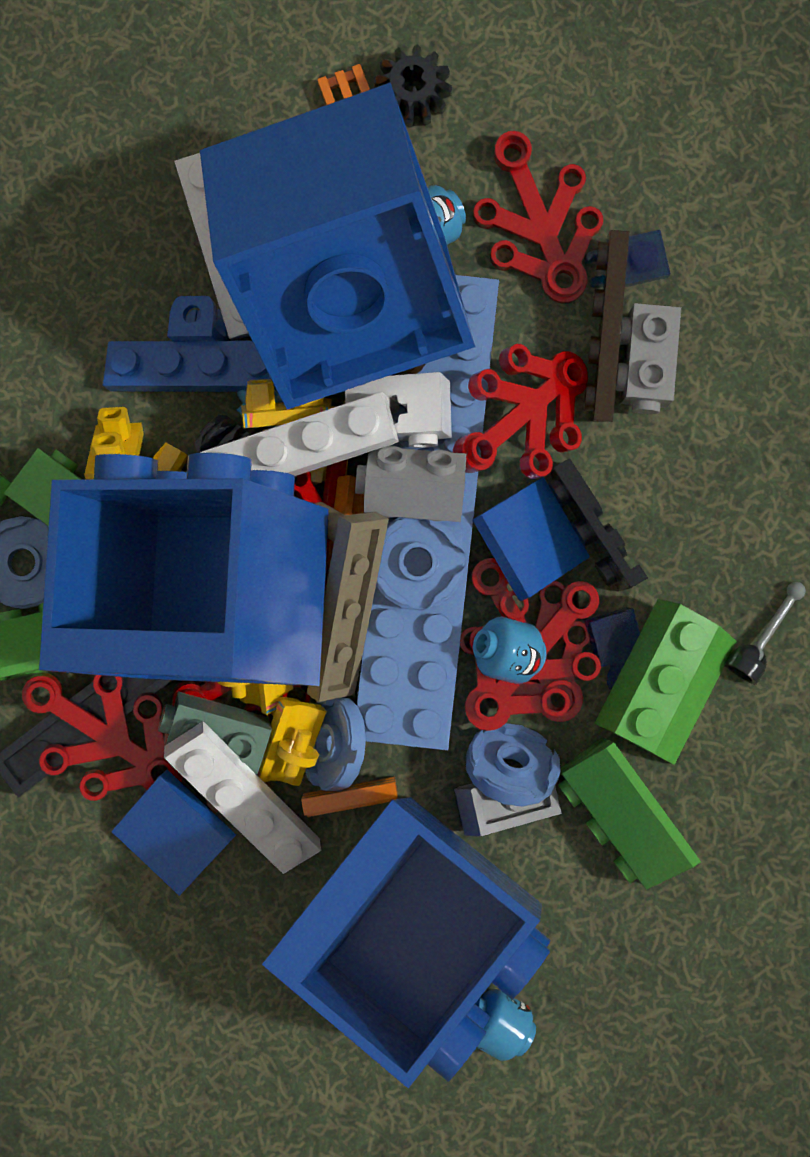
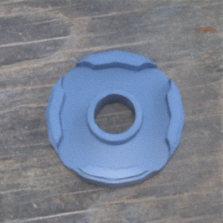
[0,516,49,609]
[376,517,466,610]
[305,697,366,792]
[466,723,561,807]

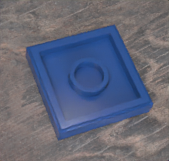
[472,477,590,601]
[112,770,236,896]

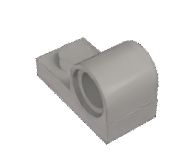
[454,783,562,836]

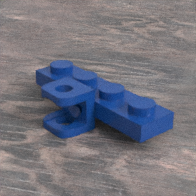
[103,296,277,392]

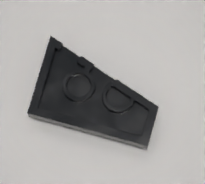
[548,458,648,591]

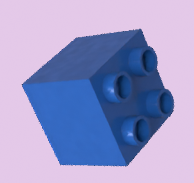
[200,82,475,410]
[39,453,329,686]
[262,797,551,1088]

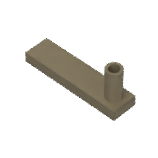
[307,502,389,702]

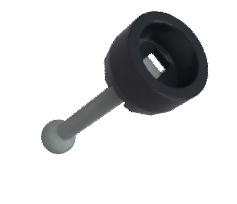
[725,582,806,685]

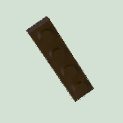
[584,230,630,422]

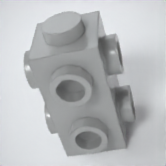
[616,303,681,414]
[355,446,466,522]

